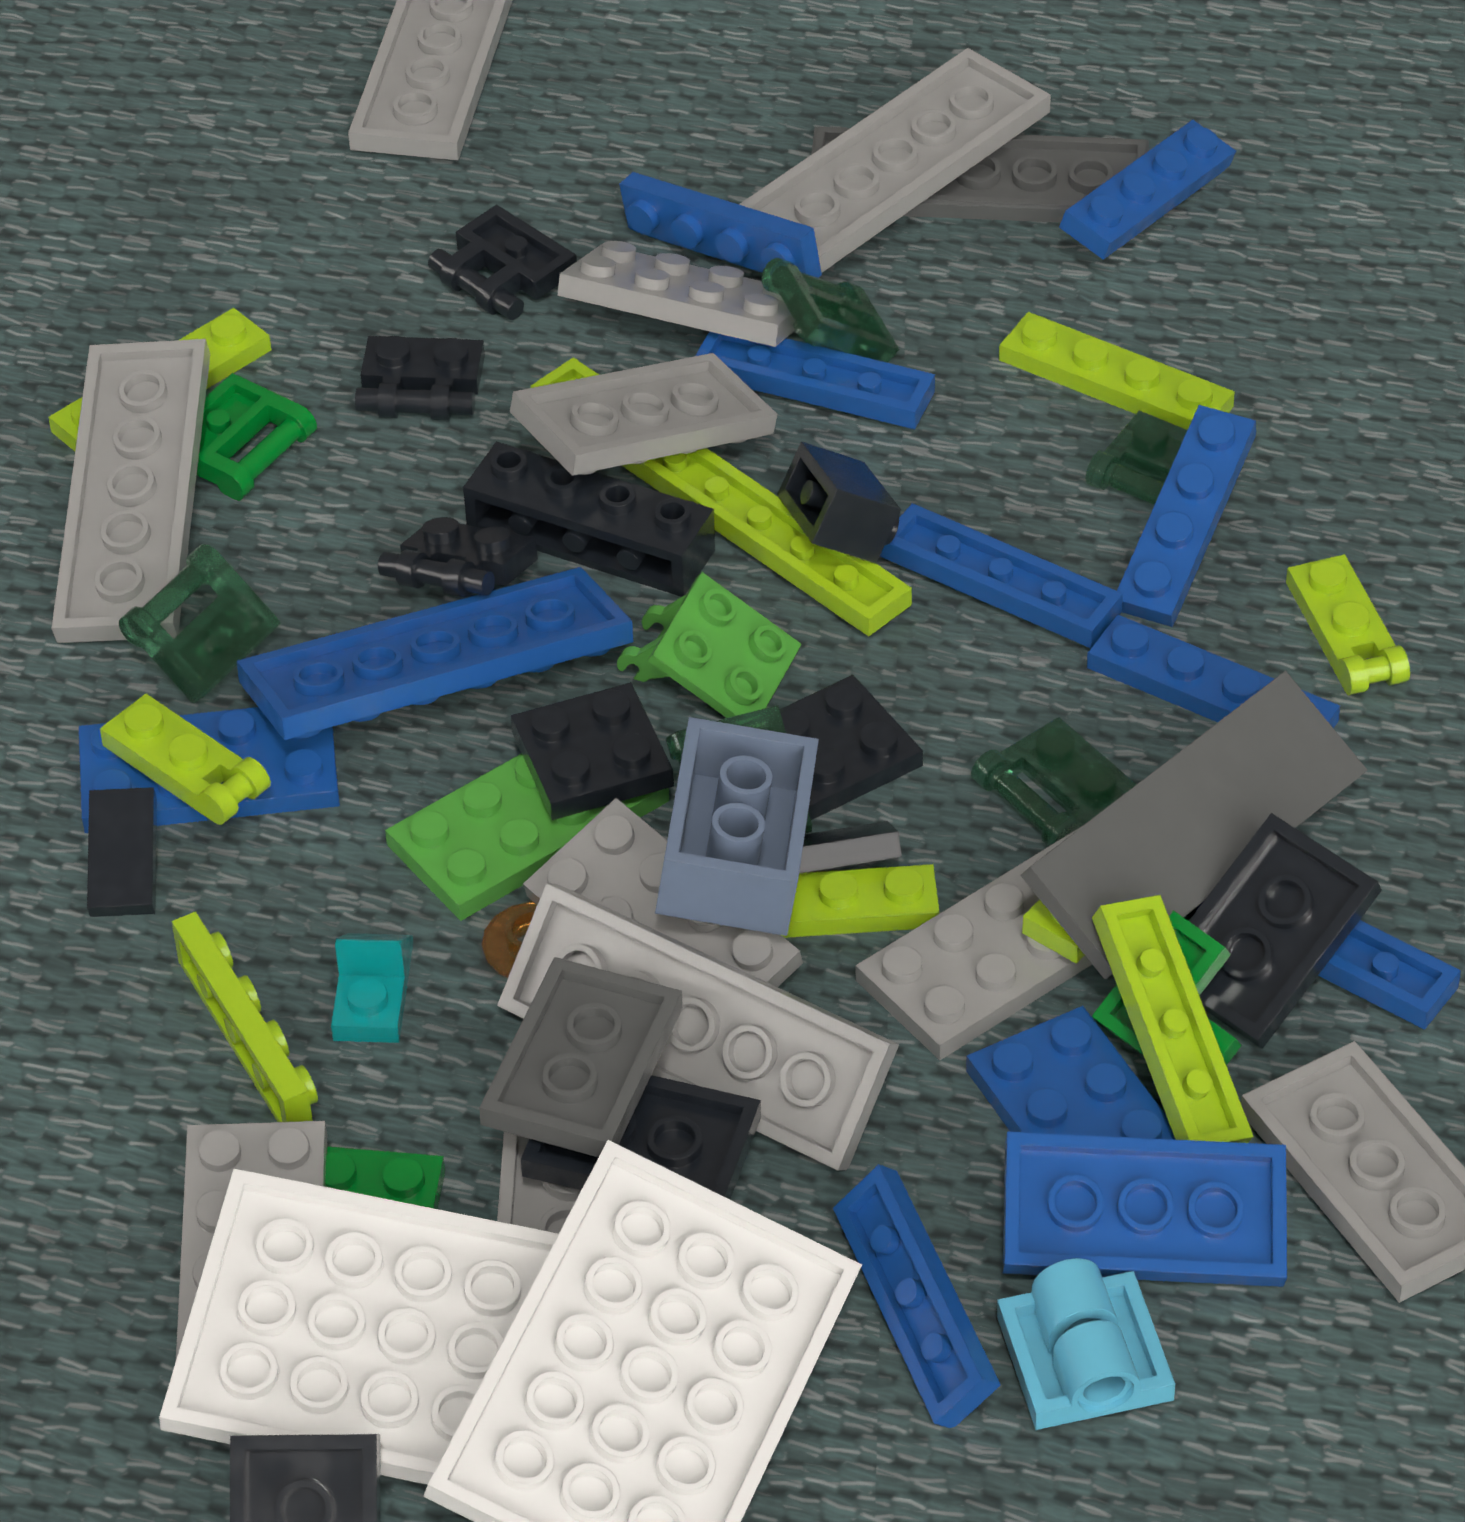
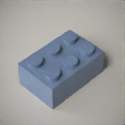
[655,717,819,936]

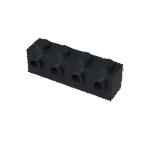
[463,441,715,597]

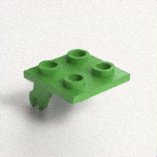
[617,572,802,726]

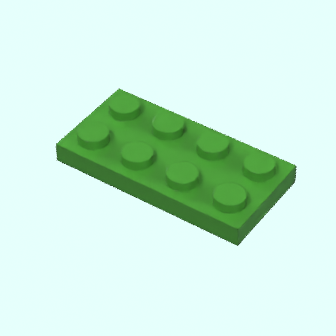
[385,753,669,921]

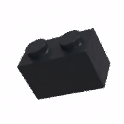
[777,441,901,563]

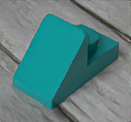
[331,933,413,1043]

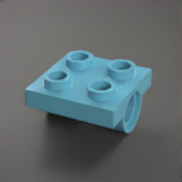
[997,1258,1175,1430]

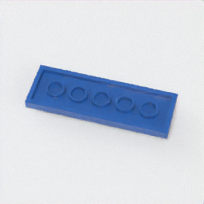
[237,567,633,740]

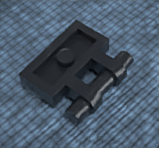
[428,204,577,320]
[355,336,485,420]
[378,517,538,598]

